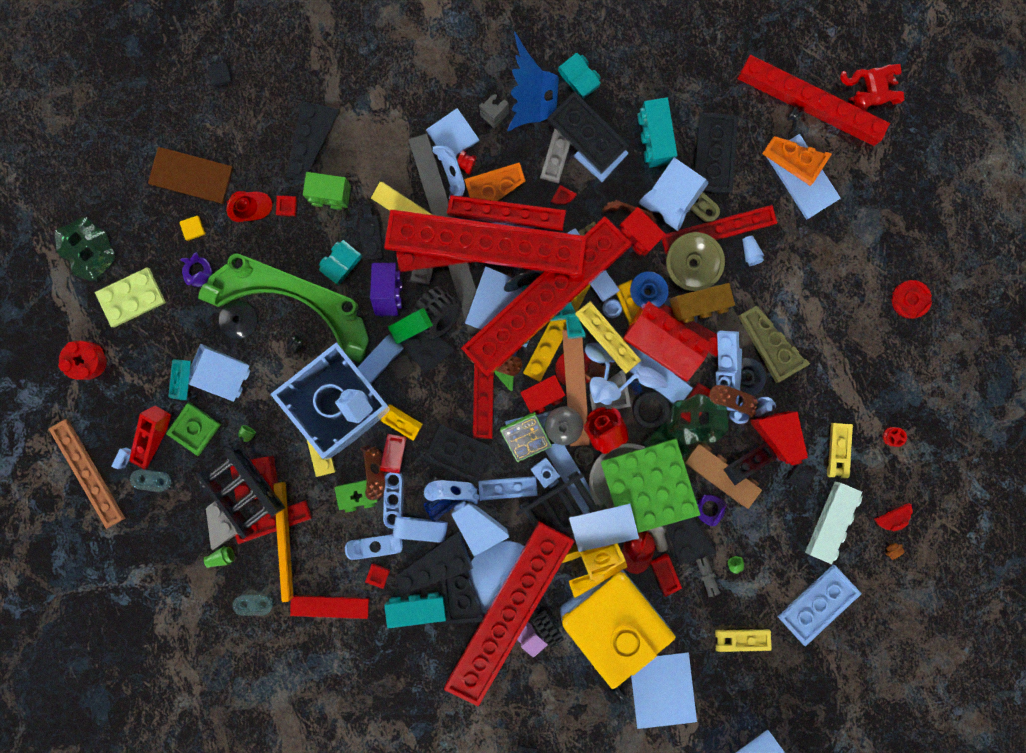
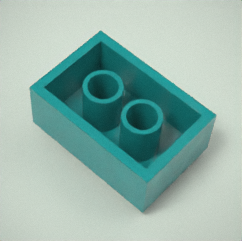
[638,97,677,168]

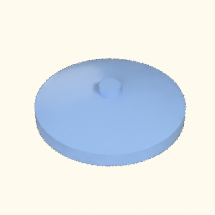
[468,541,525,614]

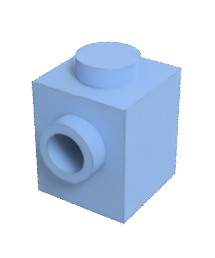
[335,389,373,423]
[530,457,560,488]

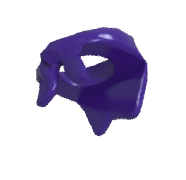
[181,252,213,287]
[697,494,727,526]

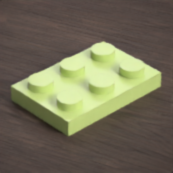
[95,268,166,327]

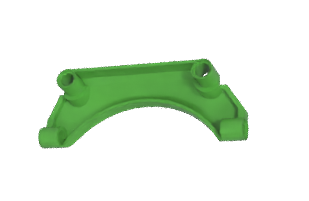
[199,254,369,363]

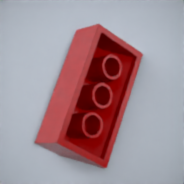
[623,301,712,382]

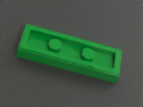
[388,308,433,344]

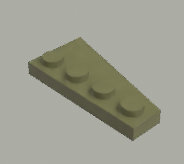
[738,306,810,383]

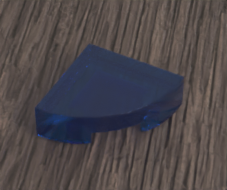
[627,375,643,395]

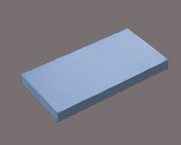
[767,134,841,220]
[777,564,862,646]

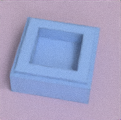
[112,448,131,469]

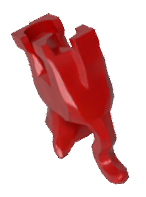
[840,64,904,111]

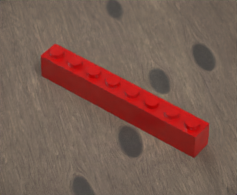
[737,55,890,146]

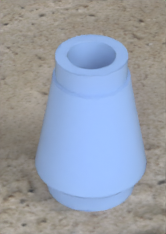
[742,236,764,266]

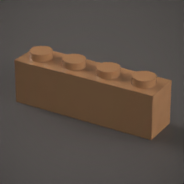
[684,443,762,509]

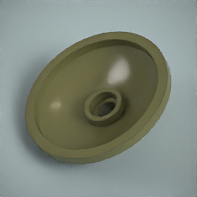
[666,232,725,291]

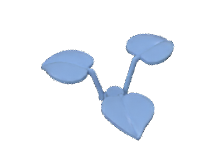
[585,343,668,405]

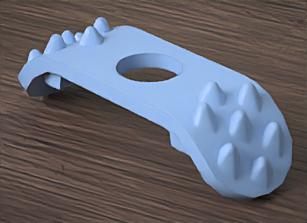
[432,146,465,199]
[424,480,479,504]
[345,534,403,560]

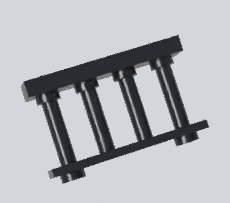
[196,445,286,539]
[516,471,607,537]

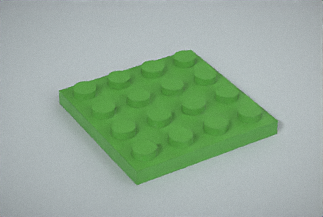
[601,438,700,533]

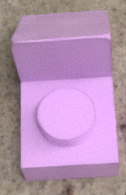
[517,621,548,658]

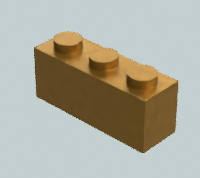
[669,283,735,323]

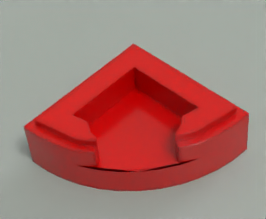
[551,185,577,205]

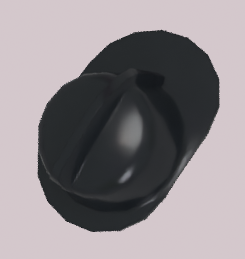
[504,267,545,292]

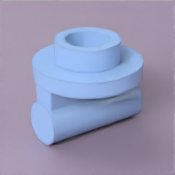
[755,397,776,417]
[729,402,749,424]

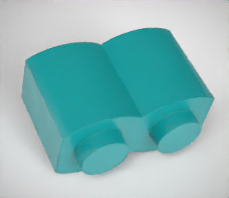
[558,53,601,99]
[319,240,363,286]

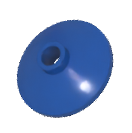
[630,272,668,308]

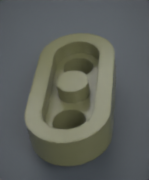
[690,192,720,222]

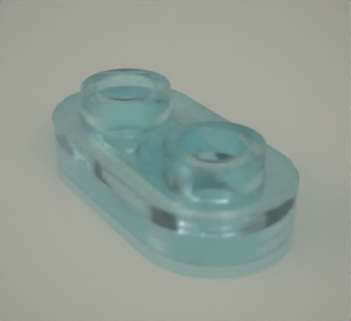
[130,469,171,492]
[233,595,273,616]

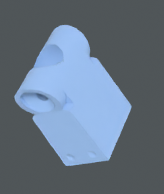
[639,158,709,231]

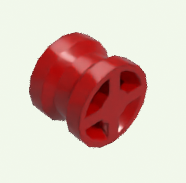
[457,150,477,174]
[883,427,907,447]

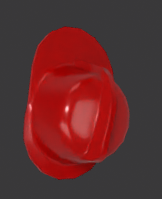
[226,191,272,222]
[621,531,655,574]

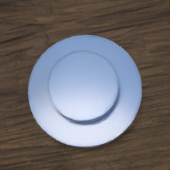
[602,299,622,318]

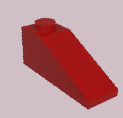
[129,406,171,470]

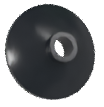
[219,301,258,339]
[740,358,767,396]

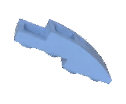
[716,331,742,411]

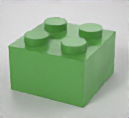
[303,172,351,210]

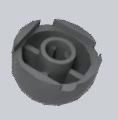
[545,406,584,446]

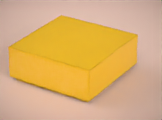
[179,216,206,241]

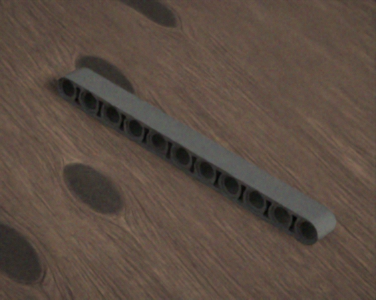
[409,134,480,338]

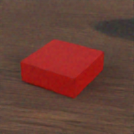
[276,195,297,217]
[365,563,390,589]

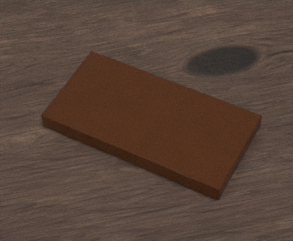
[148,147,234,204]

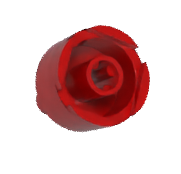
[58,341,107,380]
[583,407,629,454]

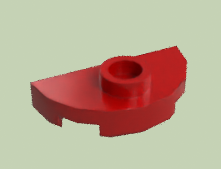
[874,503,913,531]

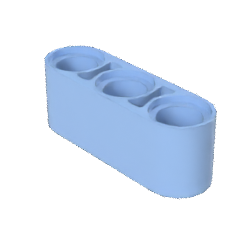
[357,334,404,385]
[383,472,404,529]
[392,516,448,543]

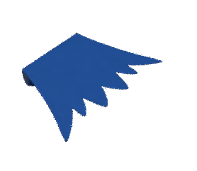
[507,32,559,131]

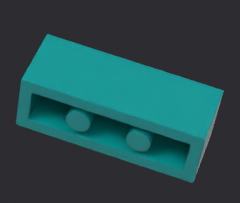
[384,592,446,628]

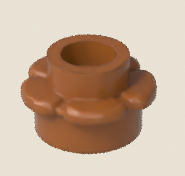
[886,542,905,560]

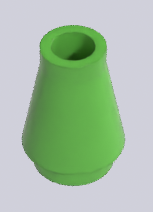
[204,546,235,568]

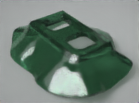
[55,217,115,281]
[667,394,728,445]

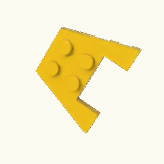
[562,543,627,598]

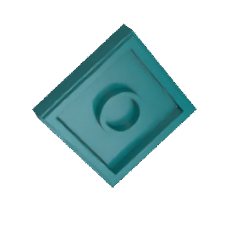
[168,359,191,400]

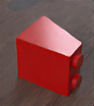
[750,411,808,465]

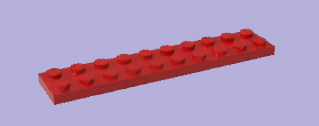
[384,209,586,276]
[461,217,632,377]
[444,522,574,706]

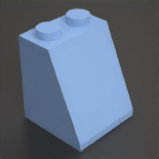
[188,344,250,402]
[452,501,509,556]

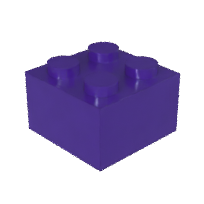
[370,263,403,316]

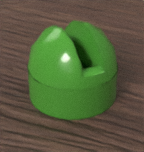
[238,425,256,442]
[728,556,744,574]

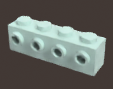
[805,481,862,564]

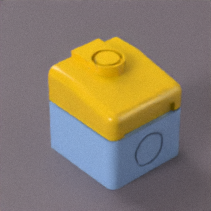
[560,570,675,689]

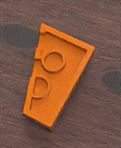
[762,136,832,186]
[464,162,525,201]

